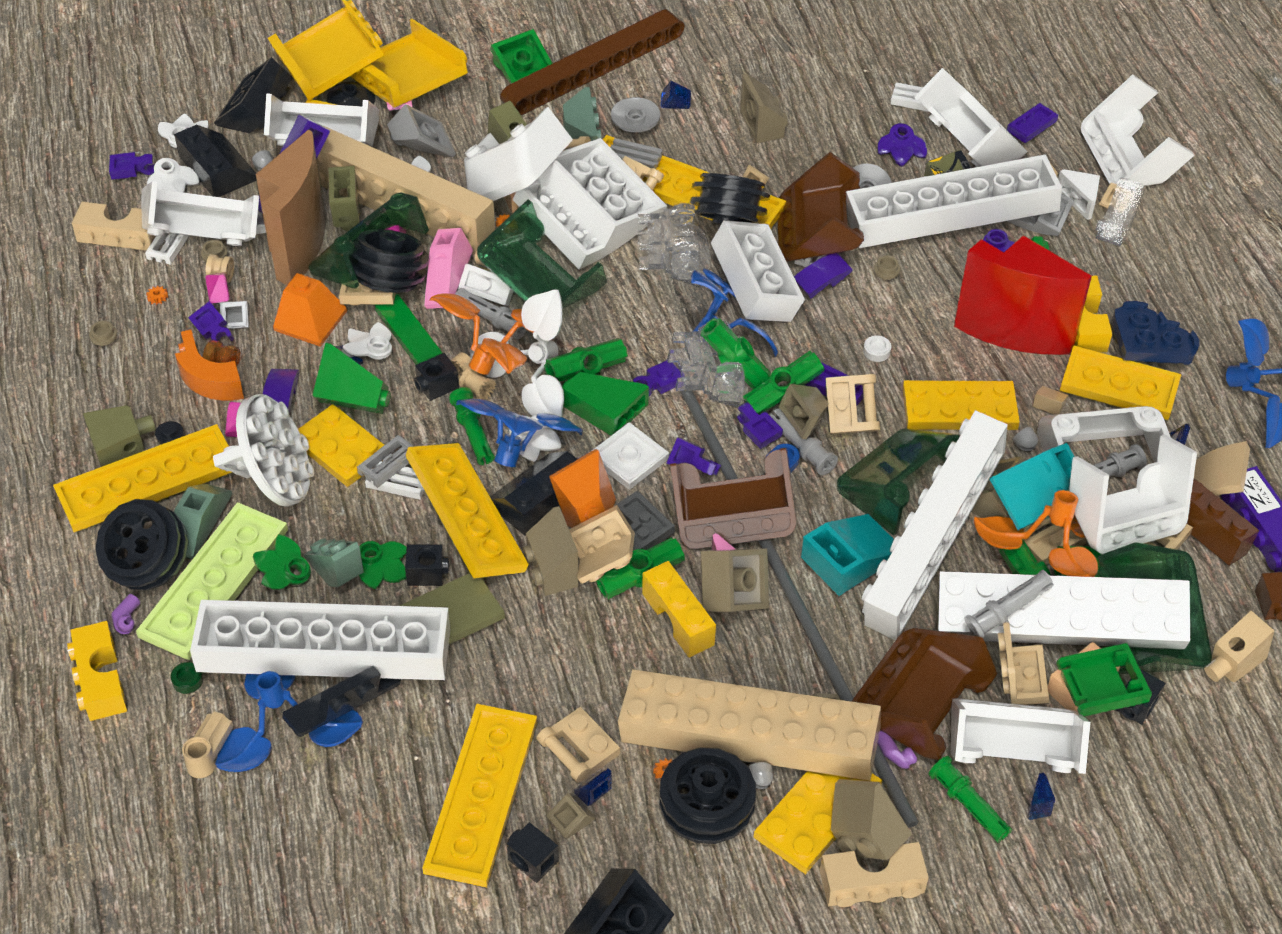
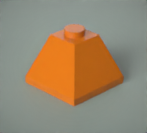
[273,273,347,347]
[549,449,616,528]

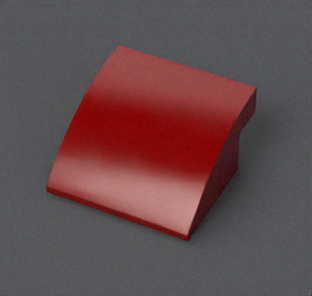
[954,235,1092,355]

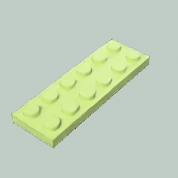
[136,502,288,660]

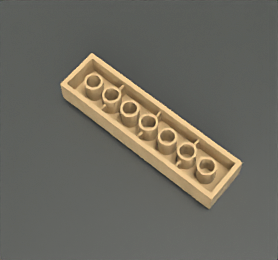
[317,126,496,255]
[618,669,881,781]

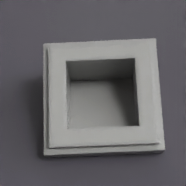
[220,301,249,329]

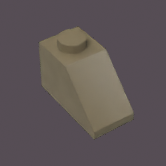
[779,384,829,440]

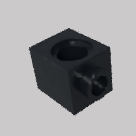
[414,353,459,401]
[405,544,449,586]
[1116,669,1166,725]
[507,822,559,883]

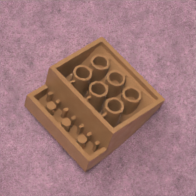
[256,130,325,285]

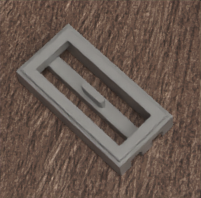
[610,138,662,169]
[357,435,414,488]

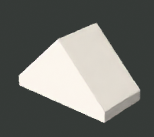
[1058,169,1100,220]

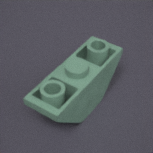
[563,87,602,141]
[174,484,233,559]
[303,538,363,587]

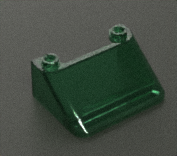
[308,192,429,289]
[477,199,607,309]
[836,428,961,536]
[1098,542,1212,674]

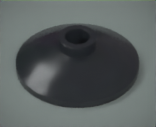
[327,82,376,107]

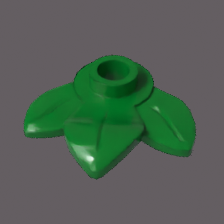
[253,534,311,590]
[359,541,407,589]

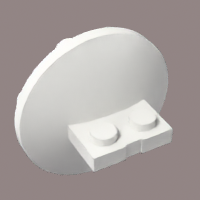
[213,394,314,507]

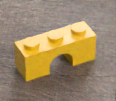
[1074,275,1112,352]
[642,561,716,658]
[67,621,128,721]

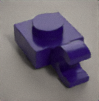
[109,152,155,180]
[737,402,783,449]
[667,437,721,476]

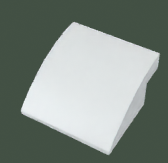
[513,138,667,270]

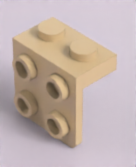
[569,505,635,583]
[998,622,1049,705]

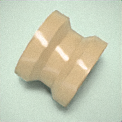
[206,254,234,283]

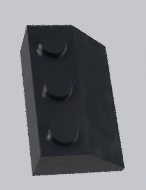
[214,57,293,133]
[174,124,257,197]
[490,451,578,536]
[564,868,674,934]

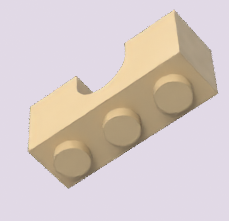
[72,202,156,250]
[820,842,929,907]

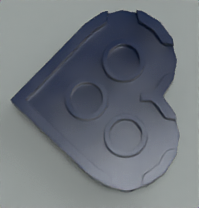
[1112,301,1200,365]

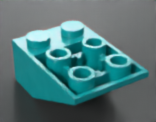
[990,443,1075,530]
[801,514,894,596]

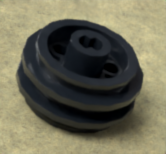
[689,173,770,225]
[347,229,429,293]
[95,499,188,591]
[659,748,756,844]

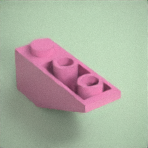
[424,228,473,309]

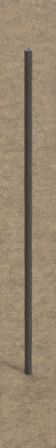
[681,387,919,828]

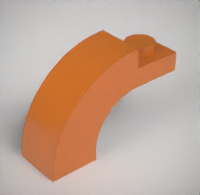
[175,329,244,401]

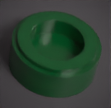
[170,662,203,694]

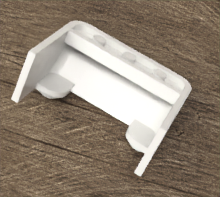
[914,68,1028,167]
[1081,75,1195,189]
[264,94,379,147]
[464,107,573,201]
[141,181,259,246]
[1037,406,1171,463]
[1069,435,1197,554]
[951,699,1090,774]

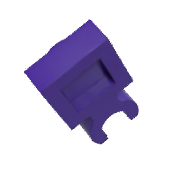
[188,301,234,350]
[633,359,684,396]

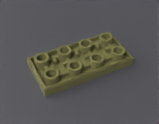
[399,573,505,645]

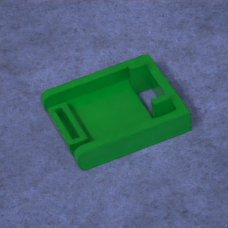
[1056,643,1152,717]

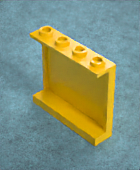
[267,0,384,101]
[350,19,468,108]

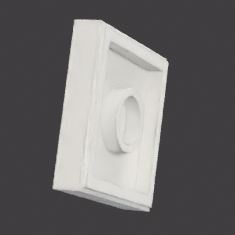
[592,422,669,490]

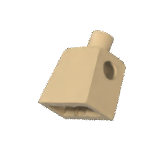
[1204,611,1274,682]

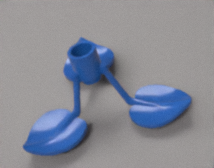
[691,268,778,357]
[1226,319,1282,448]
[456,398,583,467]
[215,671,363,772]

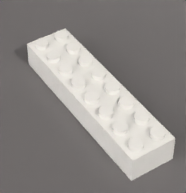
[846,155,1062,248]
[862,410,1008,641]
[938,572,1190,649]
[190,600,450,680]

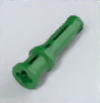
[449,387,495,465]
[928,756,1012,843]

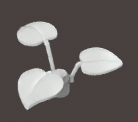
[470,290,564,417]

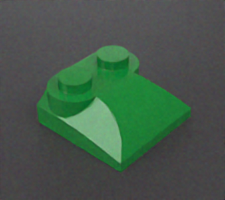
[490,29,553,84]

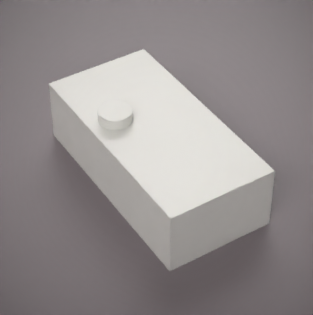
[711,220,805,322]

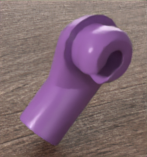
[111,594,140,634]
[878,731,917,769]

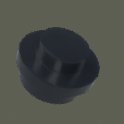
[155,421,184,445]

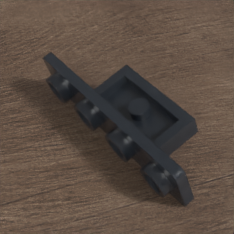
[282,666,401,737]

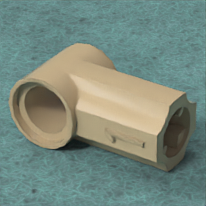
[182,711,233,778]

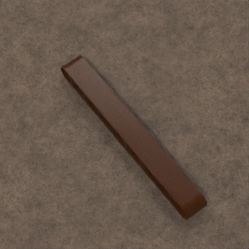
[500,9,685,115]

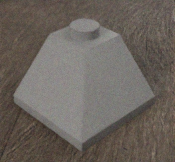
[387,104,456,157]

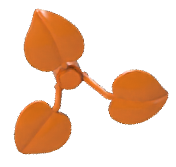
[429,293,534,375]
[974,490,1098,577]

